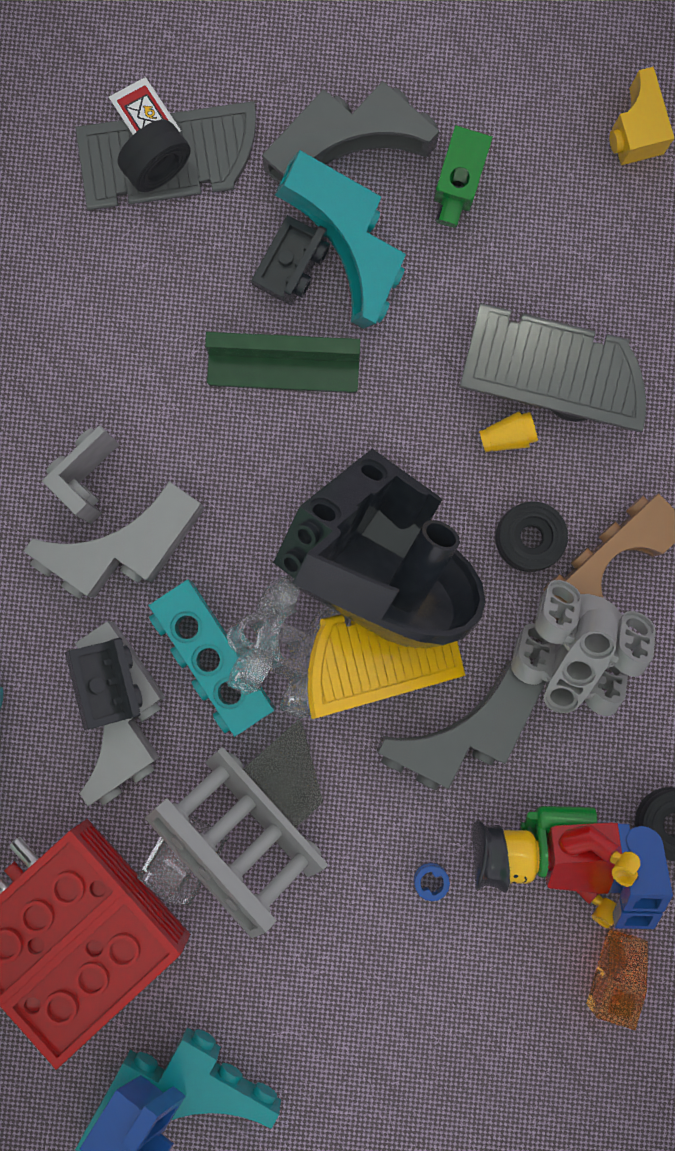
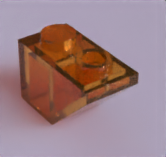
[586,928,648,1031]

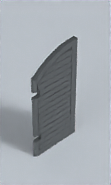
[75,101,256,211]
[459,303,646,433]

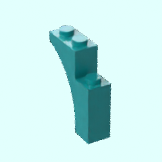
[275,150,406,329]

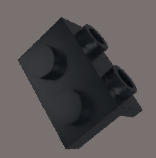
[251,215,330,306]
[65,637,143,731]

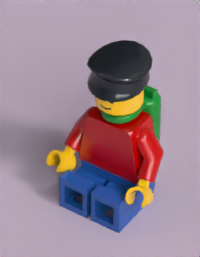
[472,806,673,929]

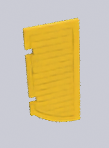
[308,614,466,719]

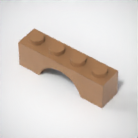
[539,493,675,621]

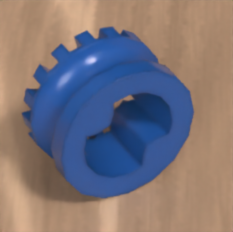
[413,862,450,901]

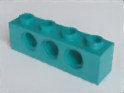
[148,579,276,737]

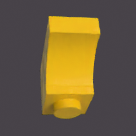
[609,66,674,165]

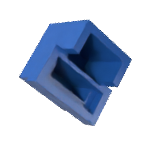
[80,1075,186,1151]

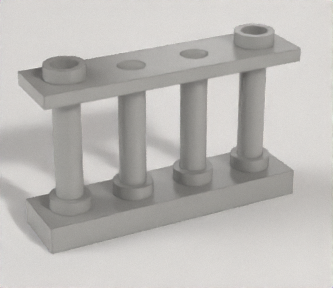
[145,747,328,938]

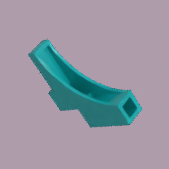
[75,1027,281,1151]

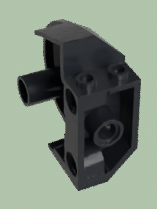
[273,448,486,648]

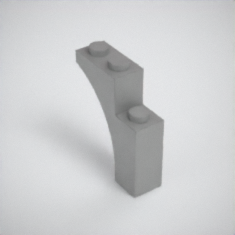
[24,481,205,599]
[75,621,166,806]

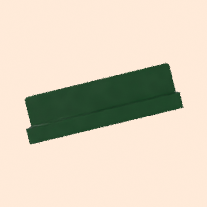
[205,332,361,393]

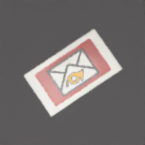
[109,77,181,134]

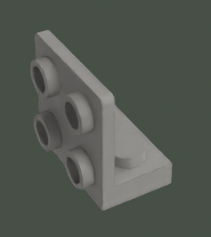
[42,425,119,524]

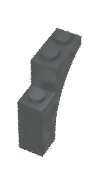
[262,81,439,183]
[377,661,546,790]

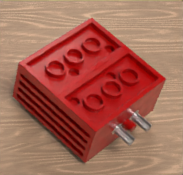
[0,818,191,1070]

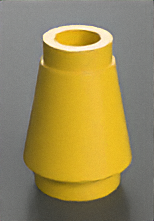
[479,411,538,453]

